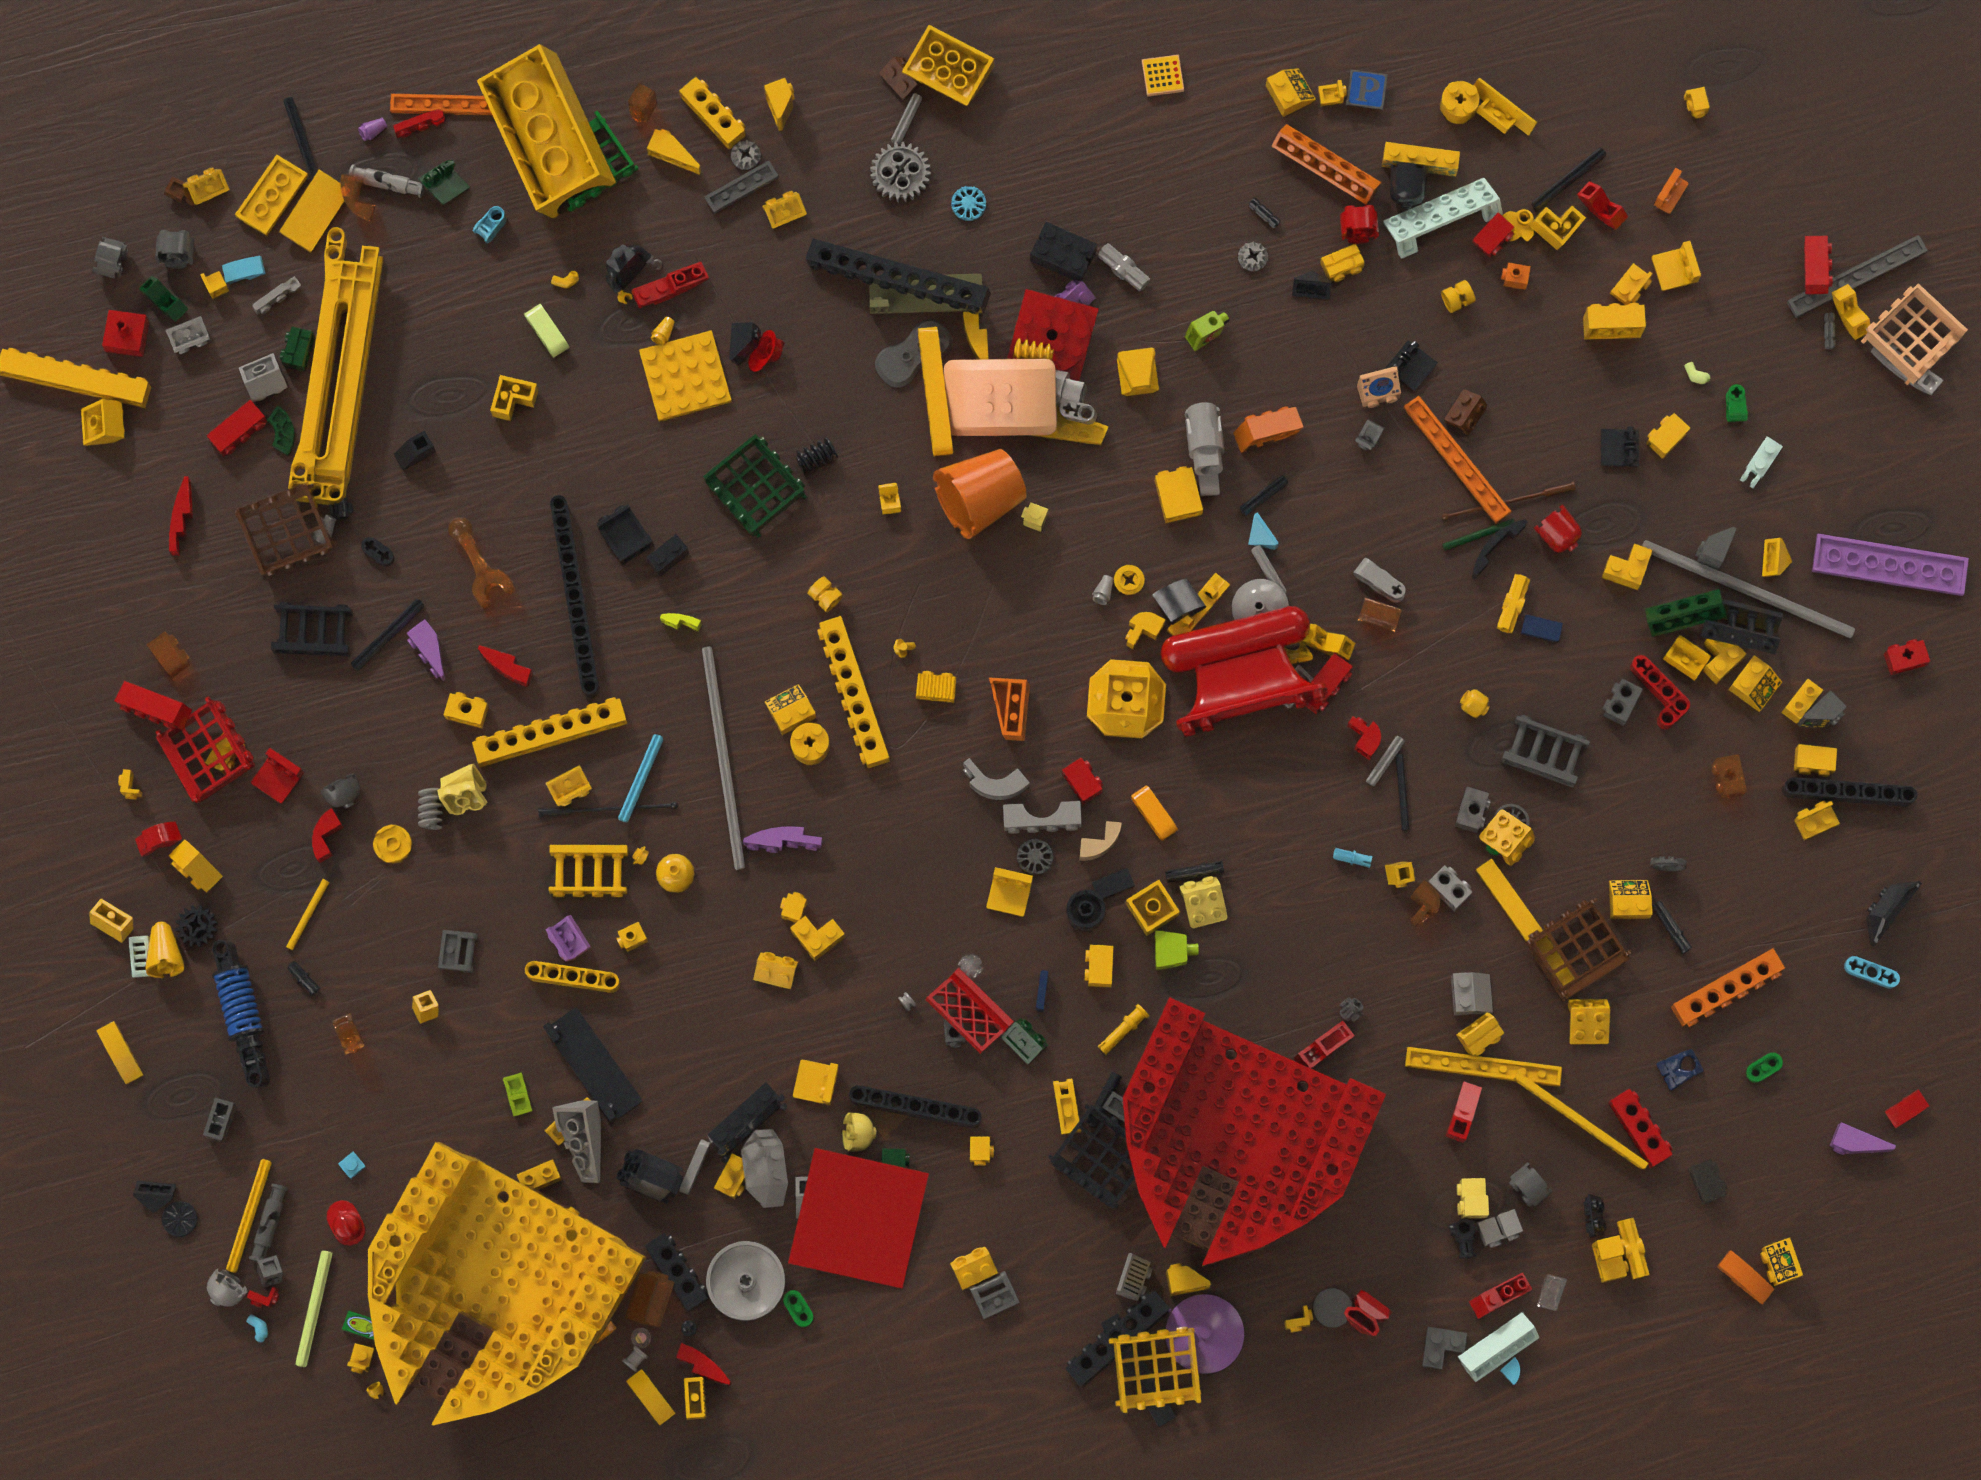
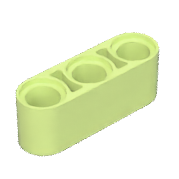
[524,304,570,358]

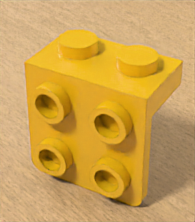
[1479,810,1535,866]

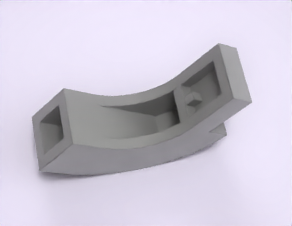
[963,758,1030,800]

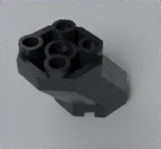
[616,1149,683,1204]

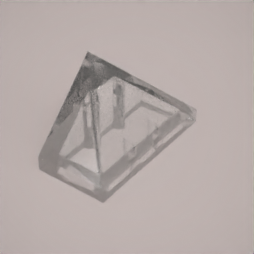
[1537,1274,1567,1311]

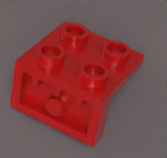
[251,748,304,804]

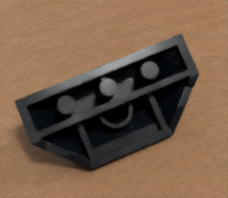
[1866,881,1922,946]

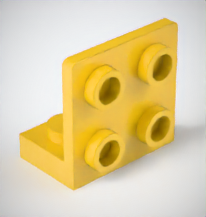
[1652,241,1701,291]
[987,867,1033,917]
[1568,999,1610,1044]
[793,1060,839,1106]

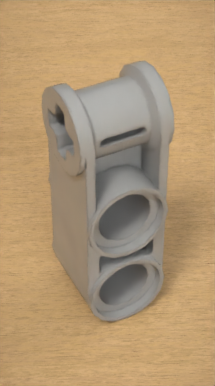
[1353,558,1405,603]

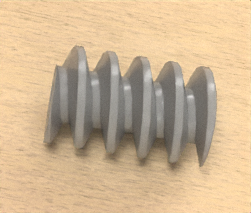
[418,788,443,830]

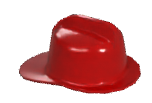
[748,330,785,372]
[327,1200,365,1246]

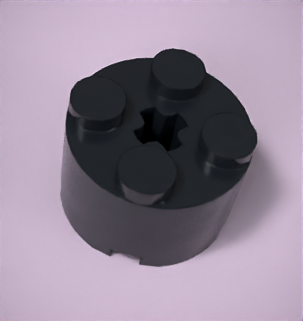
[1066,890,1105,932]

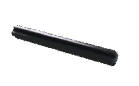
[283,97,318,182]
[1531,147,1606,211]
[351,599,424,671]

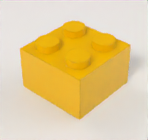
[1126,880,1180,936]

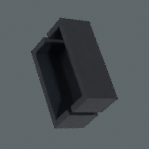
[1030,222,1097,281]

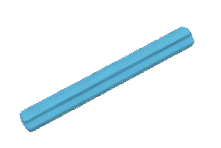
[618,734,663,823]

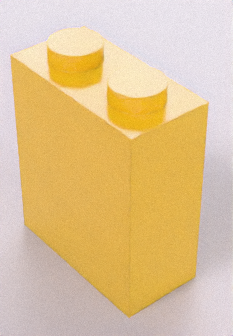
[1155,466,1203,523]

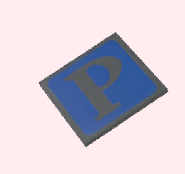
[1346,69,1388,110]

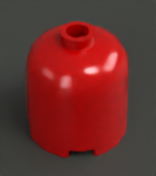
[1534,504,1582,553]

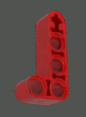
[1630,655,1690,730]

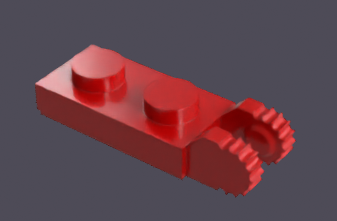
[393,109,445,138]

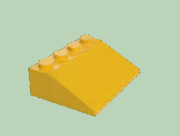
[902,25,994,106]

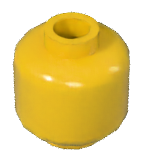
[1460,689,1490,718]

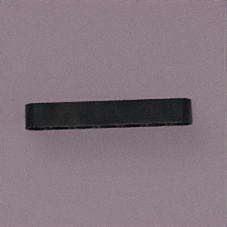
[1782,777,1918,807]
[849,1085,982,1128]

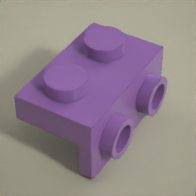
[1055,280,1096,305]
[546,915,591,961]

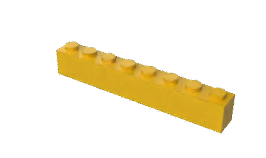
[0,348,151,408]

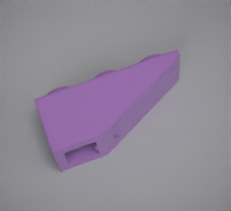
[407,619,445,681]

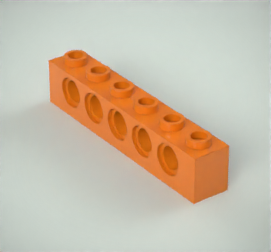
[1272,124,1381,204]
[1671,948,1785,1027]

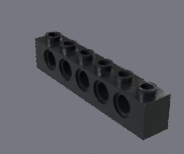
[1065,1291,1171,1388]

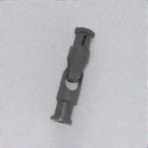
[249,1183,289,1262]

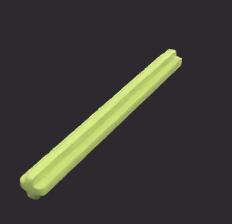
[295,1251,333,1367]

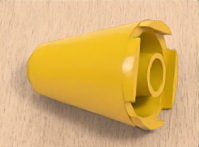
[145,922,184,978]

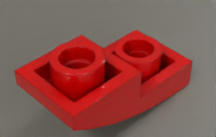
[1885,1089,1929,1128]

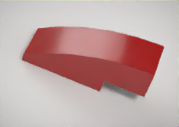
[478,645,533,687]
[1293,1021,1355,1069]
[676,1343,731,1386]

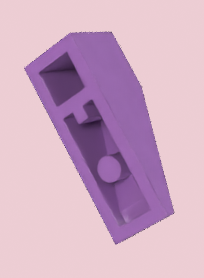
[1829,1122,1896,1155]

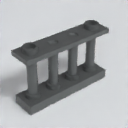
[1501,715,1590,787]

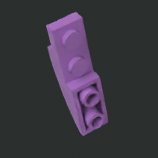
[743,827,822,853]

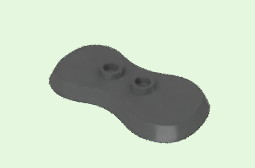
[875,319,953,388]

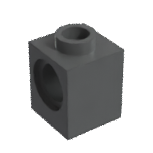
[943,1017,965,1048]
[257,1255,283,1288]

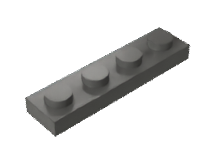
[704,161,779,214]

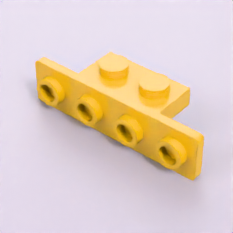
[1474,78,1537,135]

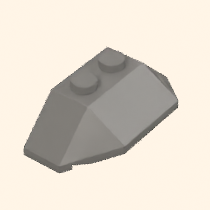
[741,1129,788,1208]

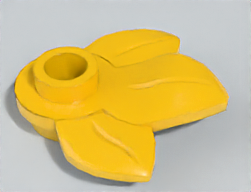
[1502,209,1534,242]

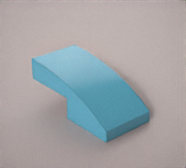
[222,256,265,284]

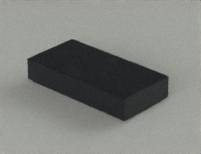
[1092,868,1135,899]

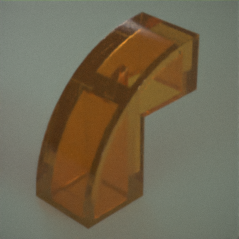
[340,174,376,221]

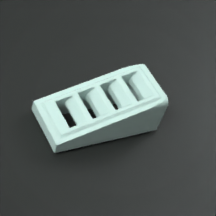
[129,936,150,978]

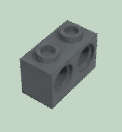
[1602,679,1643,726]

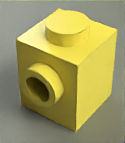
[1021,502,1048,532]

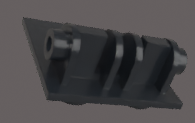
[1385,340,1438,391]
[1601,426,1639,467]
[1583,1194,1607,1237]

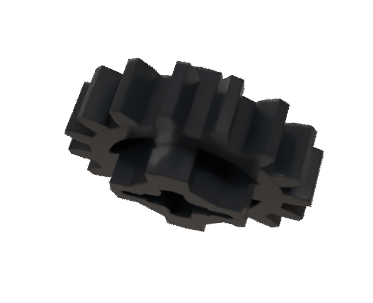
[175,905,218,948]

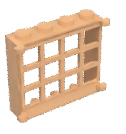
[1861,283,1968,385]

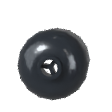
[1390,163,1428,209]

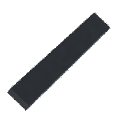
[1100,1313,1176,1427]

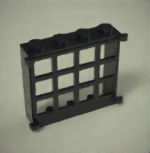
[707,1082,787,1163]
[1048,1104,1135,1209]

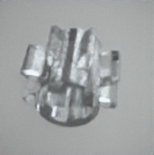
[958,954,983,978]

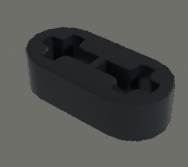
[361,537,394,567]

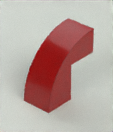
[1577,181,1628,230]
[312,808,344,863]

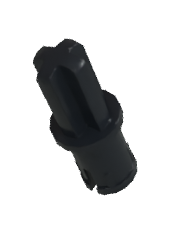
[287,961,320,996]
[681,1320,697,1336]

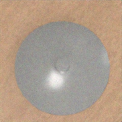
[706,1241,785,1321]

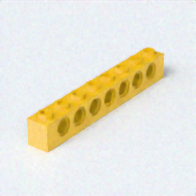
[817,616,890,768]
[472,697,627,767]

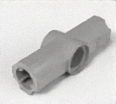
[1097,243,1150,292]

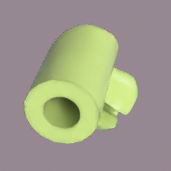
[1684,362,1710,384]

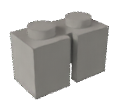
[1477,1209,1523,1248]

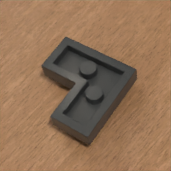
[1422,1327,1467,1369]

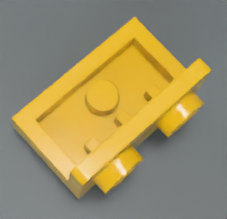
[1663,635,1711,681]
[546,765,592,807]
[753,952,798,989]
[950,1247,998,1290]

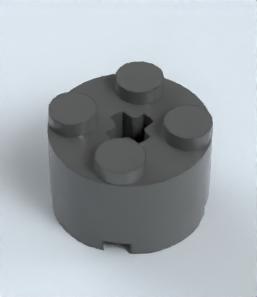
[155,230,194,269]
[93,237,128,279]
[1509,1162,1553,1207]

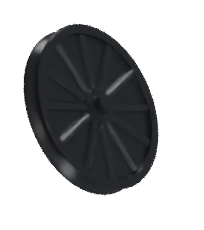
[162,1201,198,1237]

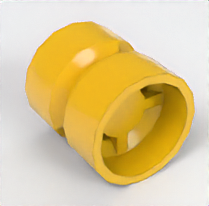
[1441,280,1476,313]
[807,576,843,612]

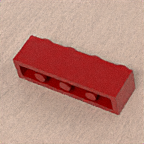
[114,681,192,730]

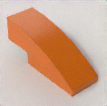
[1717,1250,1774,1305]

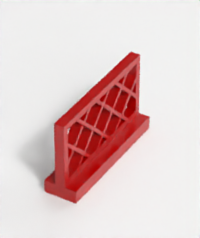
[925,968,1014,1054]

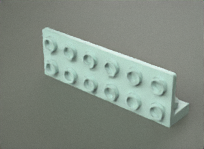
[1383,178,1503,259]

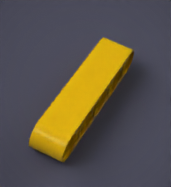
[525,961,620,993]

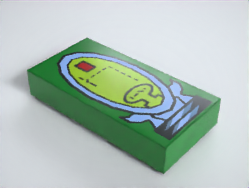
[342,1311,374,1340]

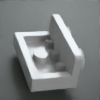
[166,316,210,354]

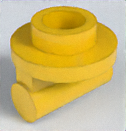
[894,639,916,658]

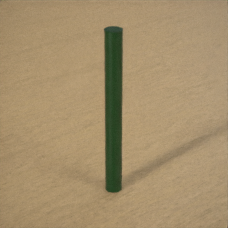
[1442,518,1515,551]

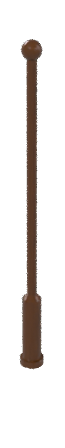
[1441,481,1576,521]

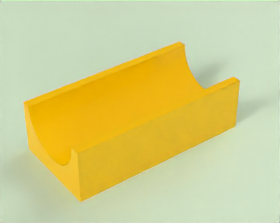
[477,44,616,218]

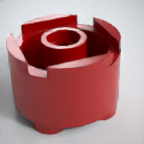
[1340,205,1379,244]

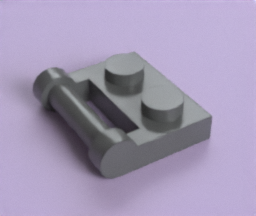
[438,930,478,973]
[969,1271,1020,1320]

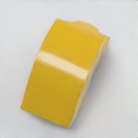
[1125,612,1165,649]

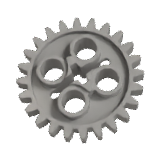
[870,142,931,202]

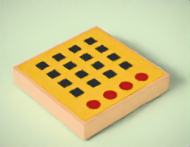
[1142,55,1184,97]

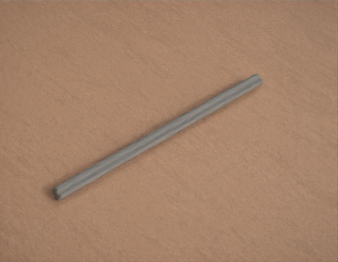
[1642,540,1855,638]
[702,647,745,870]

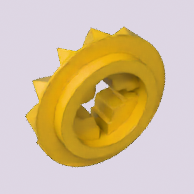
[1114,565,1144,595]

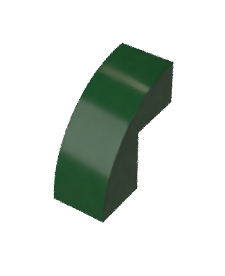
[138,276,188,322]

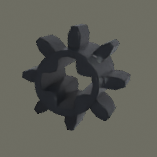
[329,498,353,520]

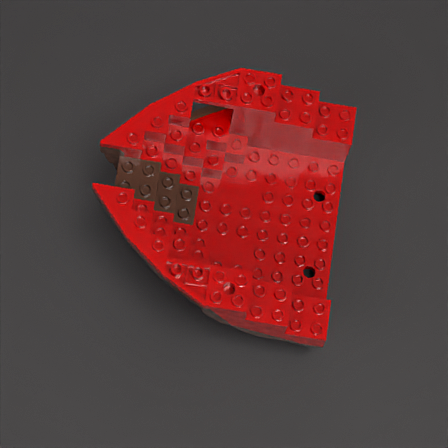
[1123,997,1386,1266]

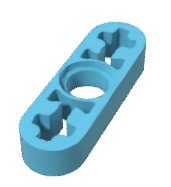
[1844,956,1900,989]

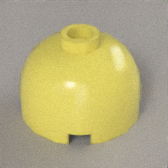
[842,1113,876,1152]

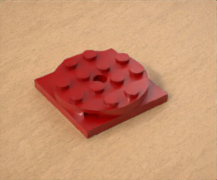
[1007,289,1099,381]

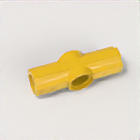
[1497,574,1530,633]
[1617,1218,1649,1279]

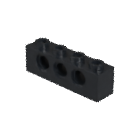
[645,1233,708,1313]

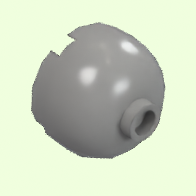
[207,1269,247,1307]

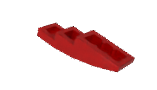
[169,476,193,556]

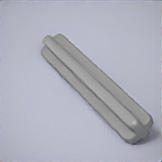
[891,93,922,145]
[1252,545,1286,594]
[1366,736,1405,786]

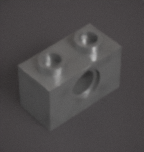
[1455,787,1491,833]

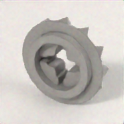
[731,140,761,170]
[1238,241,1268,271]

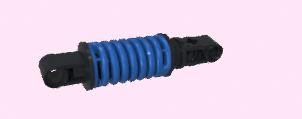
[212,940,270,1088]

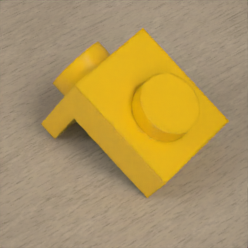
[1318,80,1347,106]
[878,483,901,515]
[118,769,143,800]
[1285,1305,1313,1332]

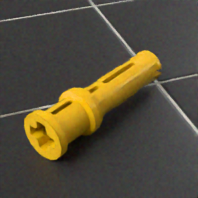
[1098,1004,1149,1055]

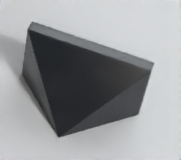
[1292,271,1331,299]
[133,1181,176,1213]

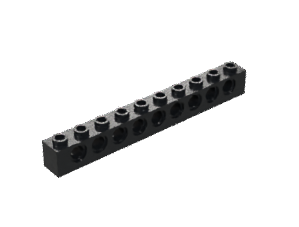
[805,238,991,314]

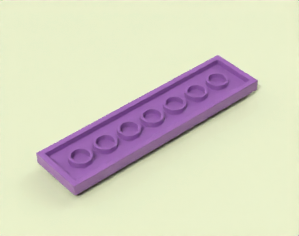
[1812,534,1969,596]

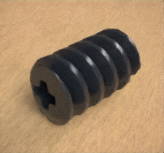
[796,437,838,474]

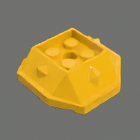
[1087,659,1166,739]

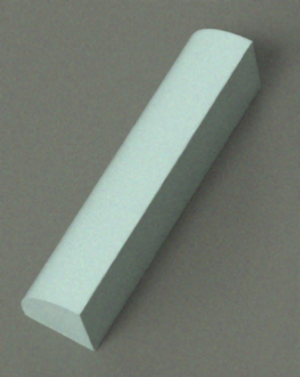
[1458,1313,1539,1382]

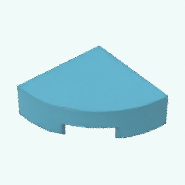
[1500,1357,1520,1385]

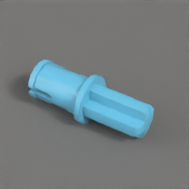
[1333,848,1372,868]

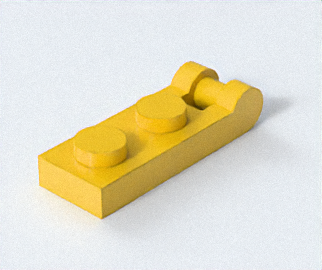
[1053,1078,1081,1135]

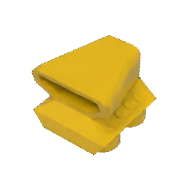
[1117,348,1159,396]

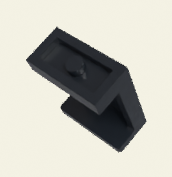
[596,504,654,565]

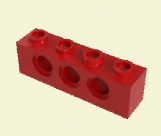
[1608,1088,1673,1169]

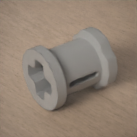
[622,1346,648,1372]

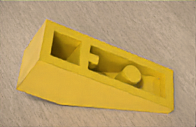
[647,129,701,175]

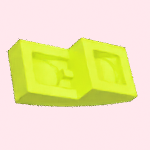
[660,613,702,631]

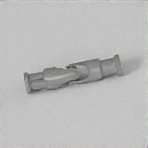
[348,164,425,198]

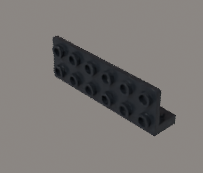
[543,1008,643,1124]

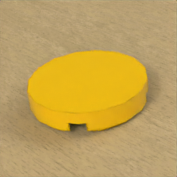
[373,825,412,864]

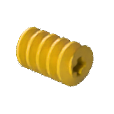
[1013,338,1054,361]

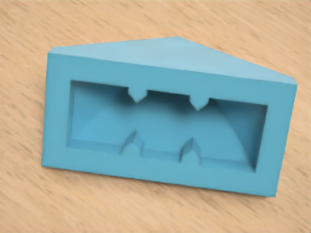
[1248,512,1279,550]

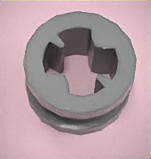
[898,992,916,1011]

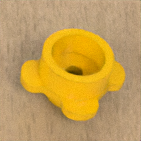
[632,846,649,865]

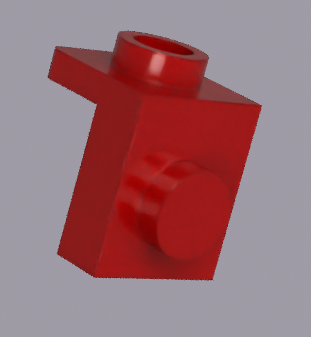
[247,1287,280,1308]

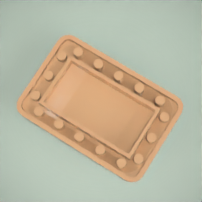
[944,359,1057,436]

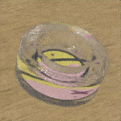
[631,1328,651,1348]

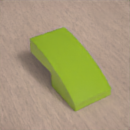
[503,1072,532,1116]

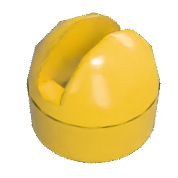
[366,1382,384,1399]

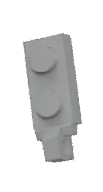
[252,276,301,315]

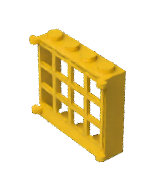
[1109,1327,1201,1413]

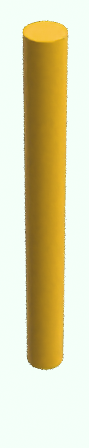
[286,879,330,951]

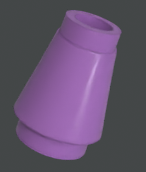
[358,117,387,141]

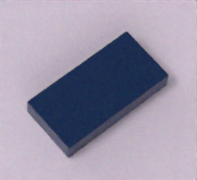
[1521,614,1563,643]
[1036,970,1048,1012]

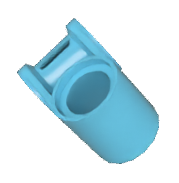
[472,206,507,243]

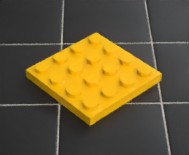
[639,330,732,422]

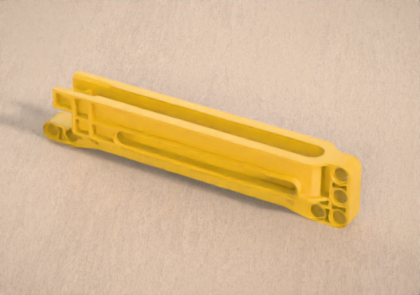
[288,227,384,505]

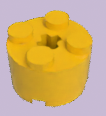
[1440,81,1479,124]
[790,723,830,765]

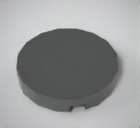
[1313,1288,1352,1328]

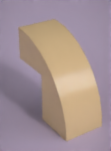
[1079,821,1122,861]

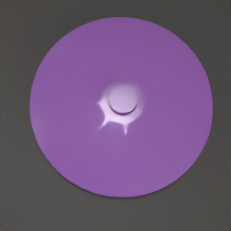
[1166,1294,1244,1374]

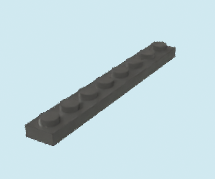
[1787,235,1928,318]

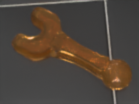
[448,517,516,610]

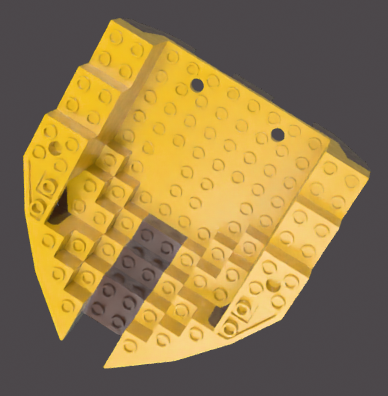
[368,1142,647,1425]

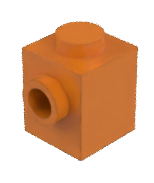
[1501,263,1531,290]

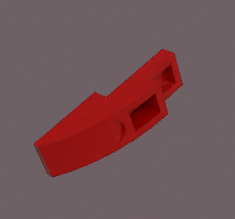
[631,262,709,308]

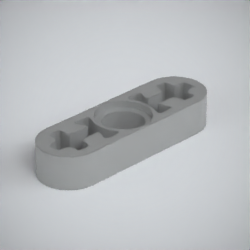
[679,1139,711,1195]

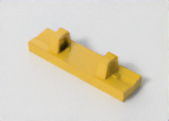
[1167,573,1230,636]

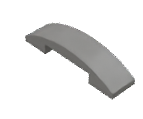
[1871,337,1943,396]

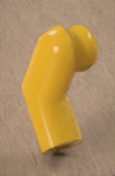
[551,271,579,289]

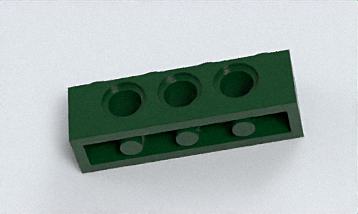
[1645,589,1727,637]

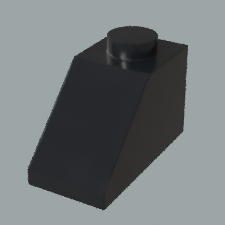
[729,322,761,365]

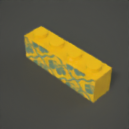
[1382,142,1460,177]

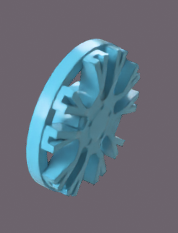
[951,186,986,221]

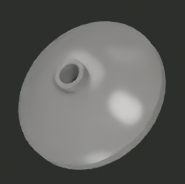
[1232,579,1289,620]

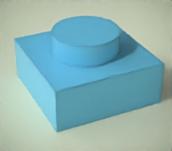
[338,1151,366,1179]

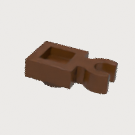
[164,176,195,206]

